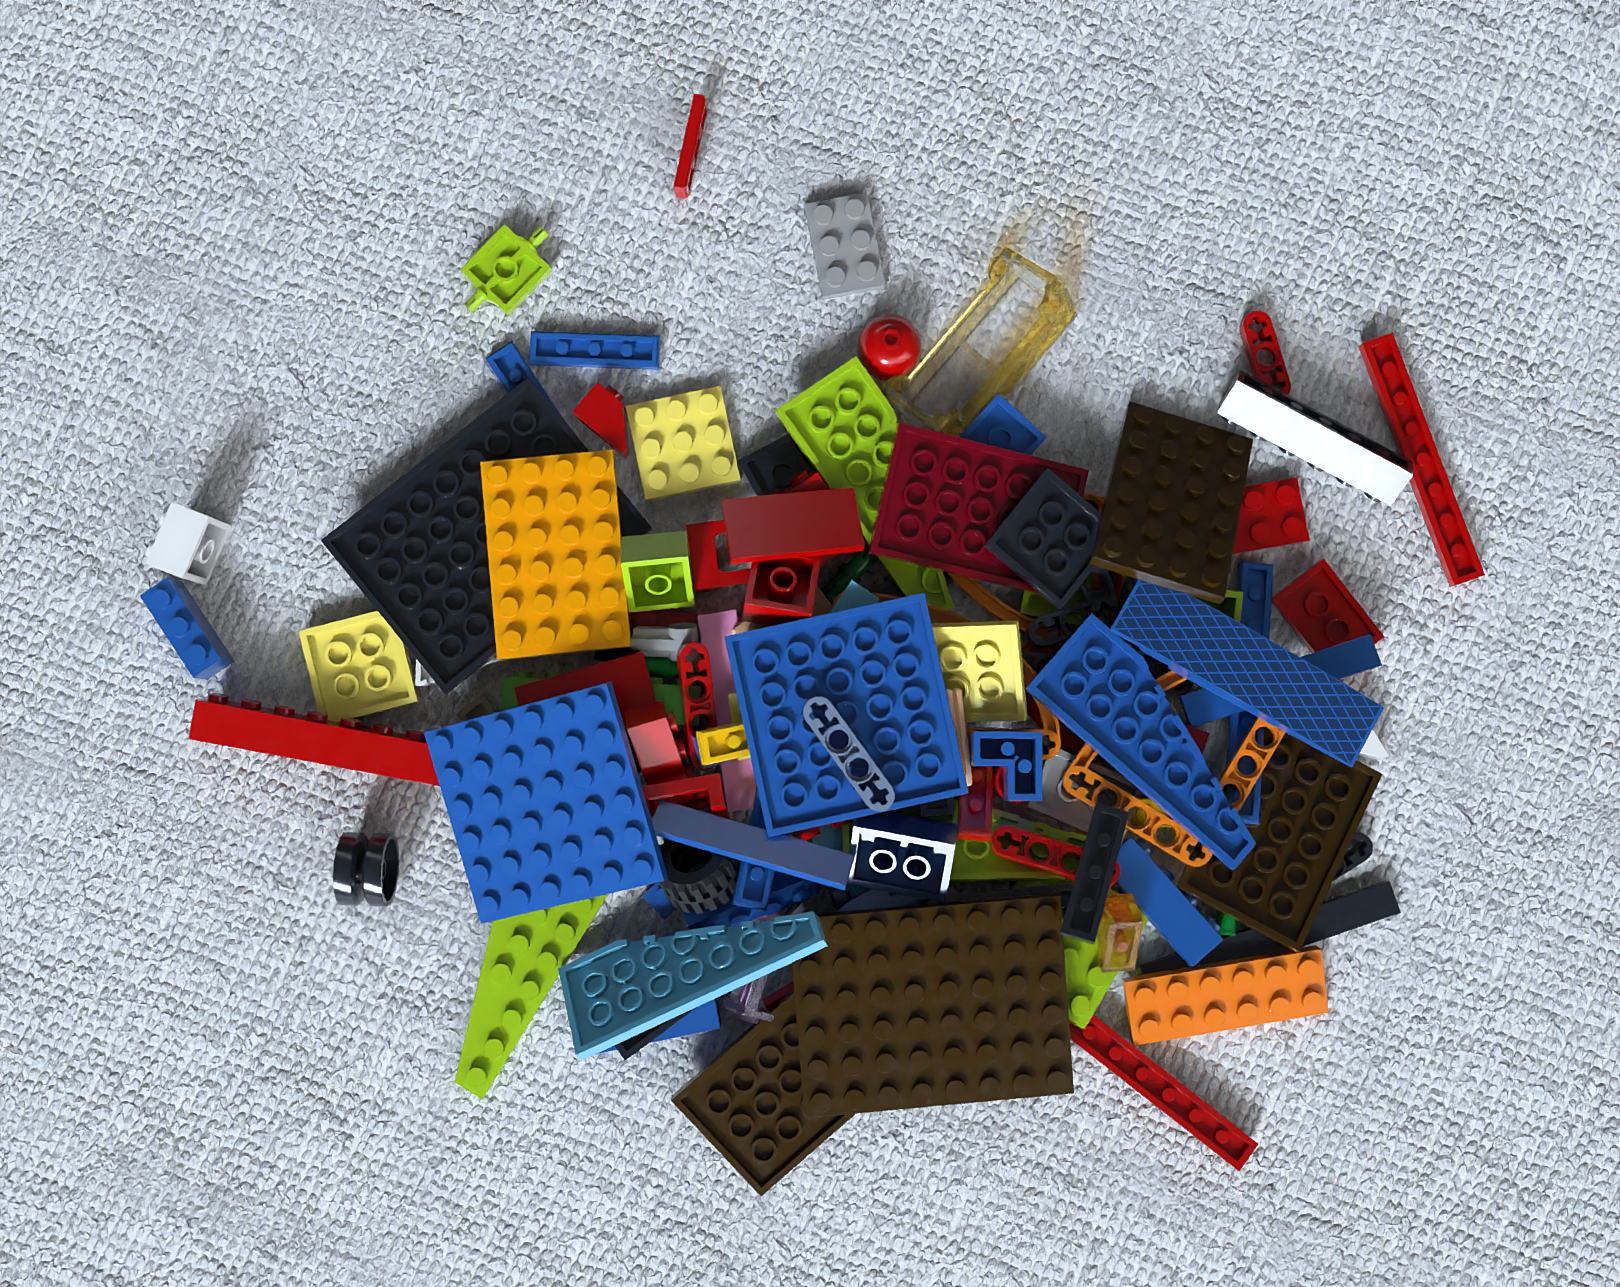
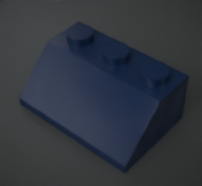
[847,811,959,902]

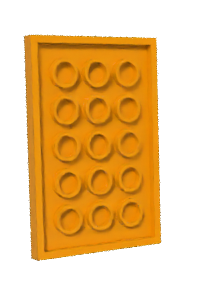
[480,450,632,660]

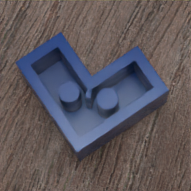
[970,731,1043,801]

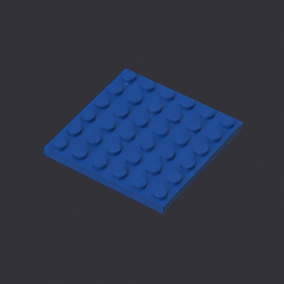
[724,593,969,837]
[424,681,668,924]

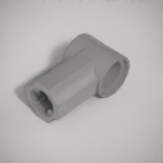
[631,622,699,661]

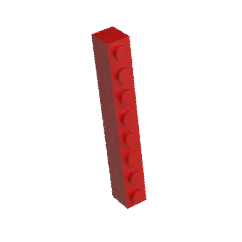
[189,693,440,786]

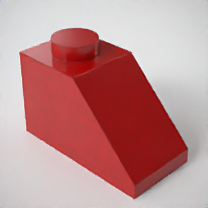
[572,382,630,459]

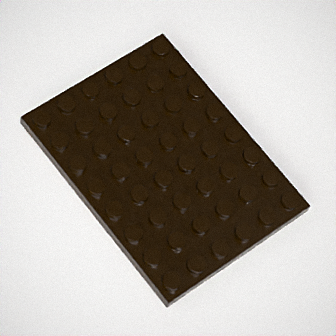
[792,892,1074,1118]

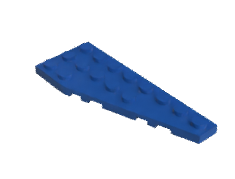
[1025,613,1256,870]

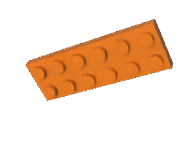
[1122,945,1329,1046]

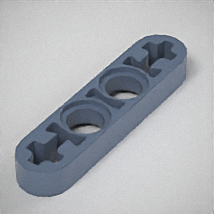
[803,696,895,811]

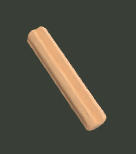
[946,688,973,786]

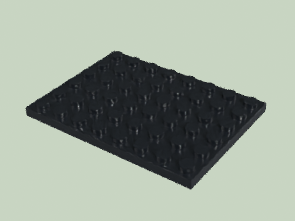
[321,377,653,694]

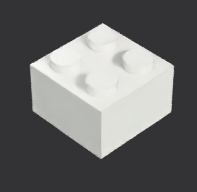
[145,502,231,585]

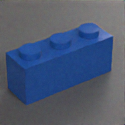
[140,577,235,680]

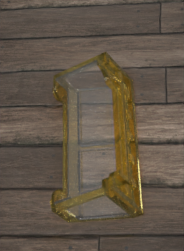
[881,247,1078,437]

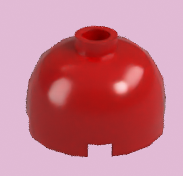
[857,314,922,381]

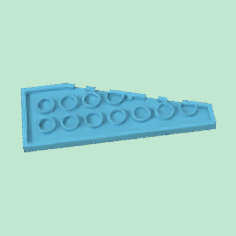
[558,911,828,1060]

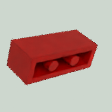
[625,700,696,809]

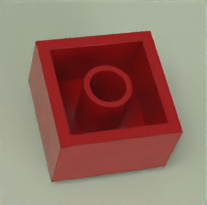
[743,555,821,626]

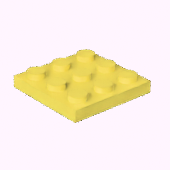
[626,386,741,502]
[299,611,420,722]
[931,620,1027,722]

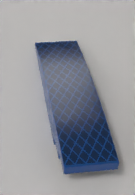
[1110,579,1384,767]

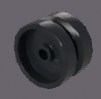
[333,832,399,907]

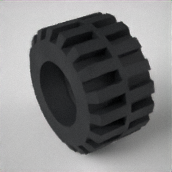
[658,838,741,914]

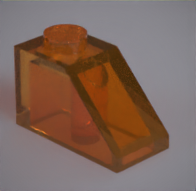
[1097,893,1144,973]

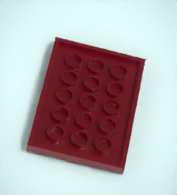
[868,422,1089,595]

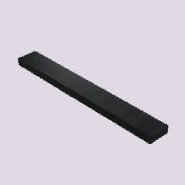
[1139,880,1401,975]

